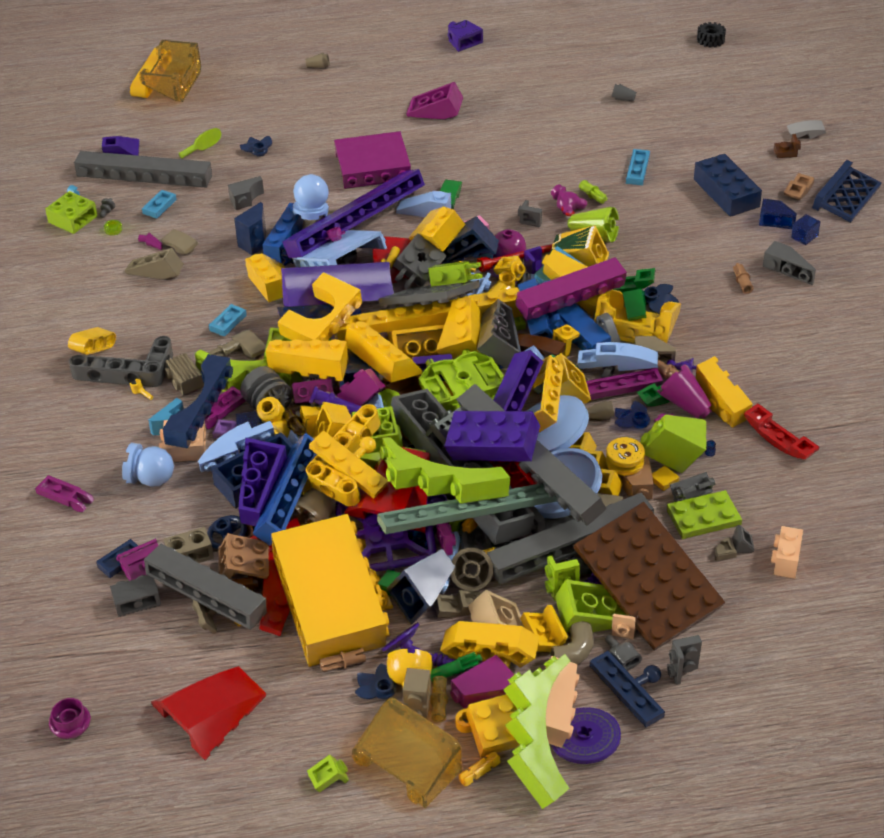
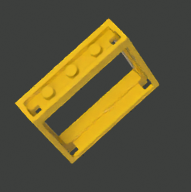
[531,355,563,432]

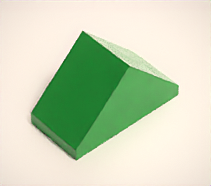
[623,289,647,321]

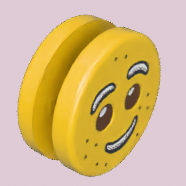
[606,437,645,476]

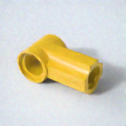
[488,271,515,292]

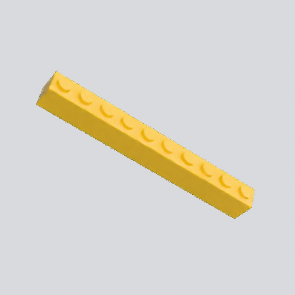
[334,287,523,341]

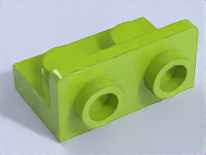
[545,556,580,602]

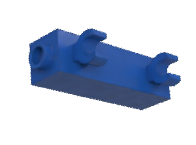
[518,278,564,339]

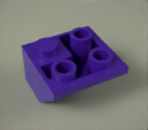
[102,136,140,156]

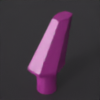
[138,232,163,250]

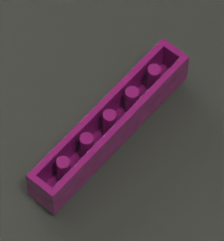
[515,257,627,321]

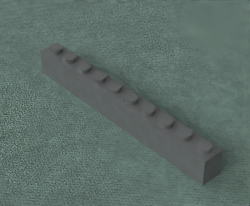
[456,384,607,526]

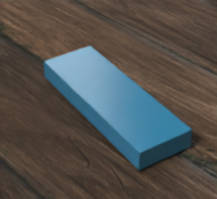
[626,149,650,186]

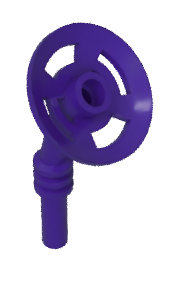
[382,622,456,667]

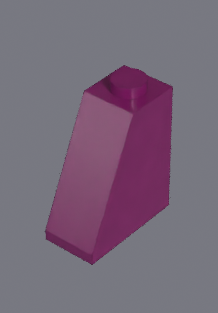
[450,655,514,709]

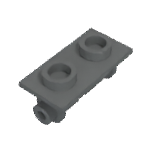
[670,472,715,502]

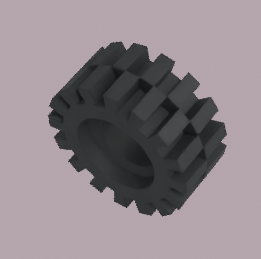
[697,22,726,48]

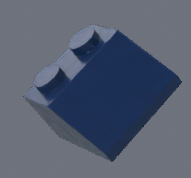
[234,202,266,255]

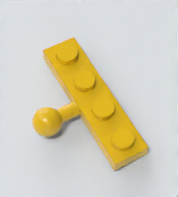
[309,431,388,499]

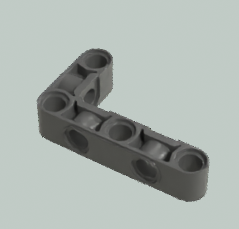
[69,336,173,387]

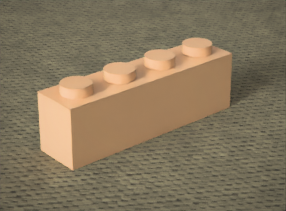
[545,656,579,748]

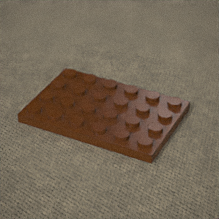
[574,502,725,651]

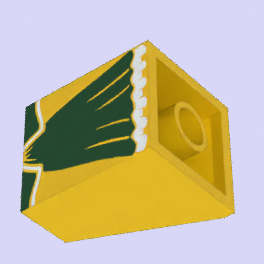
[549,225,609,267]

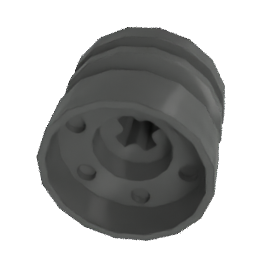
[240,366,293,412]

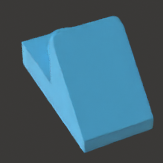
[148,398,184,435]

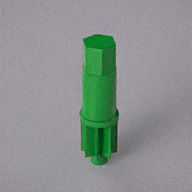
[430,652,483,683]

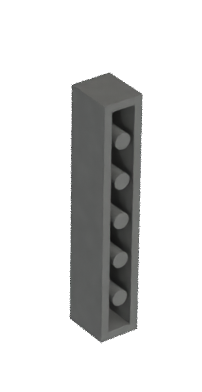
[144,543,267,630]

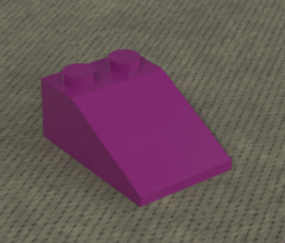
[406,81,463,119]

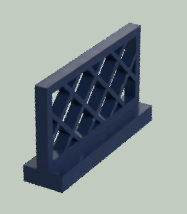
[812,160,882,223]

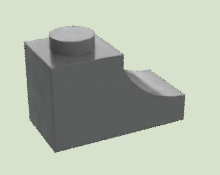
[228,176,264,210]

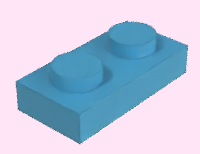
[142,190,177,219]
[209,304,247,337]

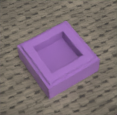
[213,419,238,439]

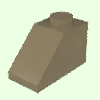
[635,336,676,363]

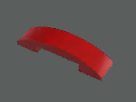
[744,403,820,460]

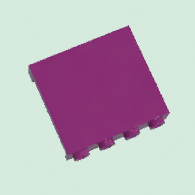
[334,131,411,189]

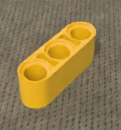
[68,327,116,355]

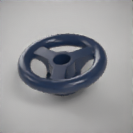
[207,515,247,550]

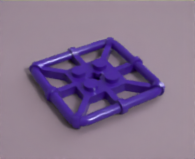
[335,498,437,572]

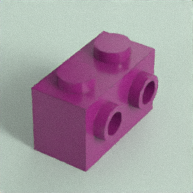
[336,369,386,406]

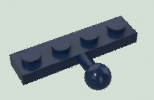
[589,651,665,728]

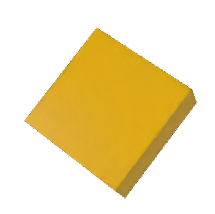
[652,466,679,491]

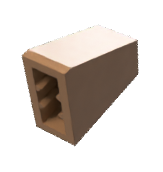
[608,455,654,499]

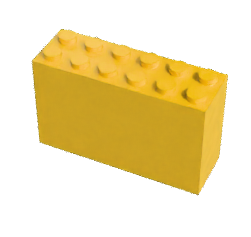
[271,514,389,667]

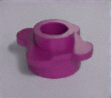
[325,227,346,242]

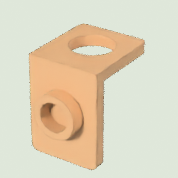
[612,614,636,639]

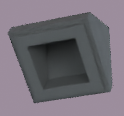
[732,525,755,553]

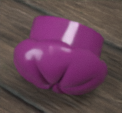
[48,698,91,739]

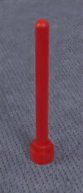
[477,244,552,272]

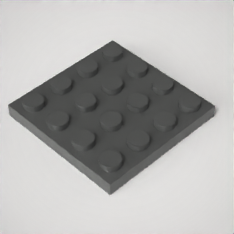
[379,280,480,308]

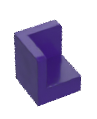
[524,246,543,274]

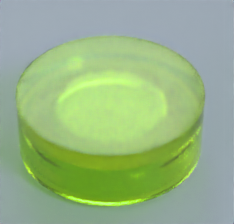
[104,220,122,236]

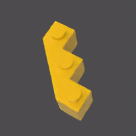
[569,432,623,496]
[440,621,539,668]

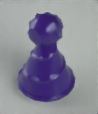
[666,358,696,373]

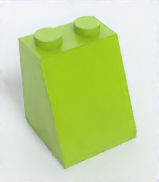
[640,415,706,473]

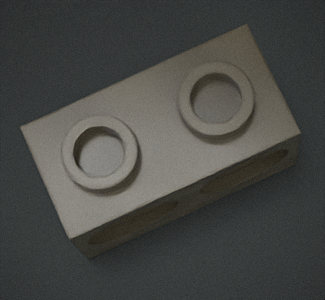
[163,527,214,563]

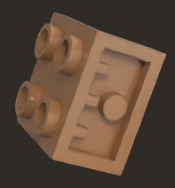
[218,533,269,579]

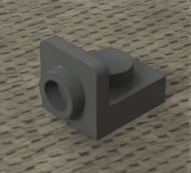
[518,200,542,227]

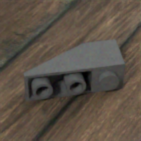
[763,241,816,285]

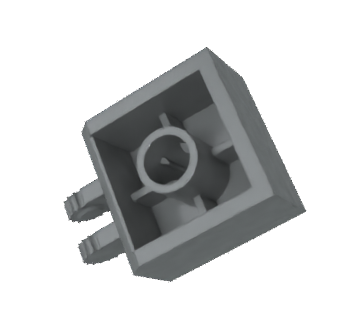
[393,233,447,289]

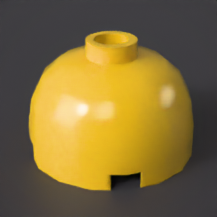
[386,649,432,688]

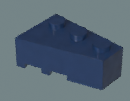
[441,216,499,264]

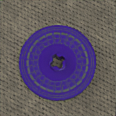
[551,707,621,764]

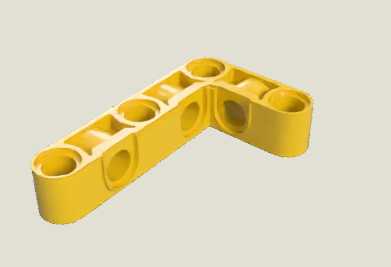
[306,404,381,506]

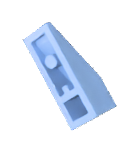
[396,191,451,217]

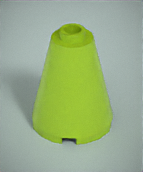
[567,207,619,243]

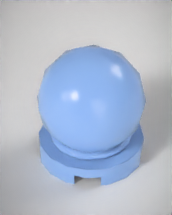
[293,174,329,220]
[122,443,174,487]

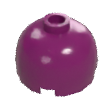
[493,229,526,258]

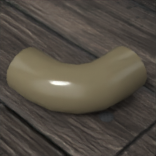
[551,621,593,665]

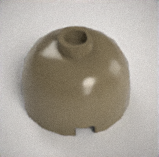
[451,548,493,591]

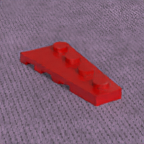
[259,552,290,636]

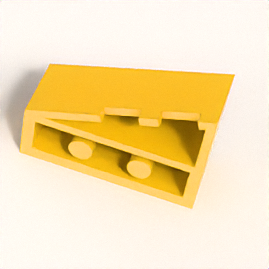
[436,295,481,360]
[695,356,753,428]

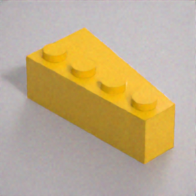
[266,339,349,381]

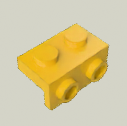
[520,605,568,652]

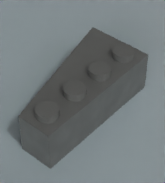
[477,299,521,368]

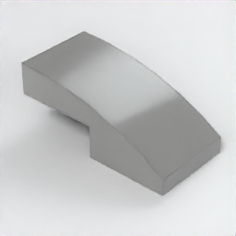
[787,120,826,139]

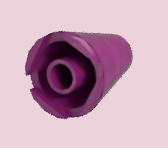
[657,364,712,419]

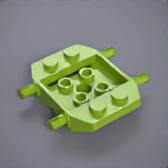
[419,349,504,412]

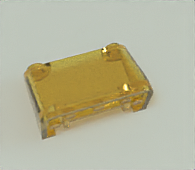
[139,40,201,102]
[352,697,462,808]

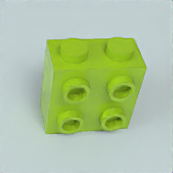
[45,191,98,234]

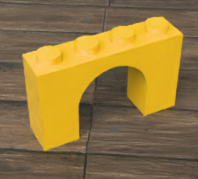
[277,272,362,341]

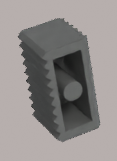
[110,575,161,617]

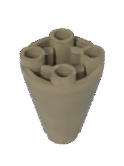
[290,488,337,525]

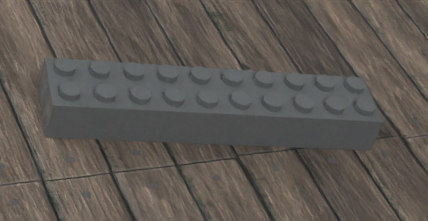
[391,389,535,545]

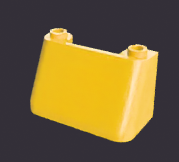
[594,289,681,343]

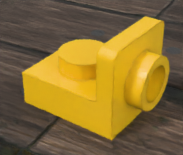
[493,256,526,281]
[552,324,580,357]

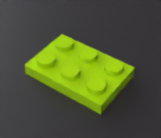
[666,490,742,539]

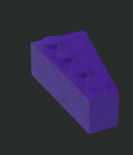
[238,437,287,526]

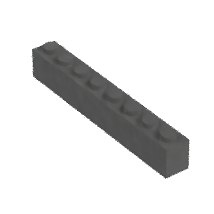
[74,151,212,188]
[487,493,654,585]

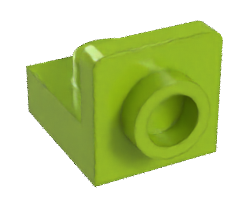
[307,755,349,792]

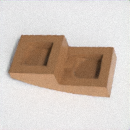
[784,173,814,200]

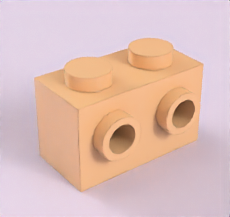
[771,526,803,579]

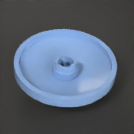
[527,395,589,452]
[535,448,602,519]

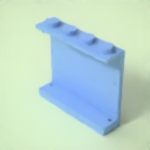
[292,230,387,267]

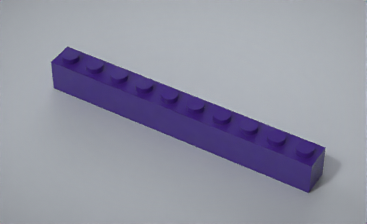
[282,169,425,258]

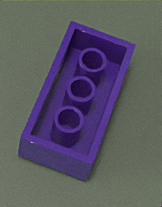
[444,411,540,461]

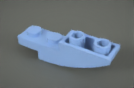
[578,342,658,371]
[198,421,274,473]

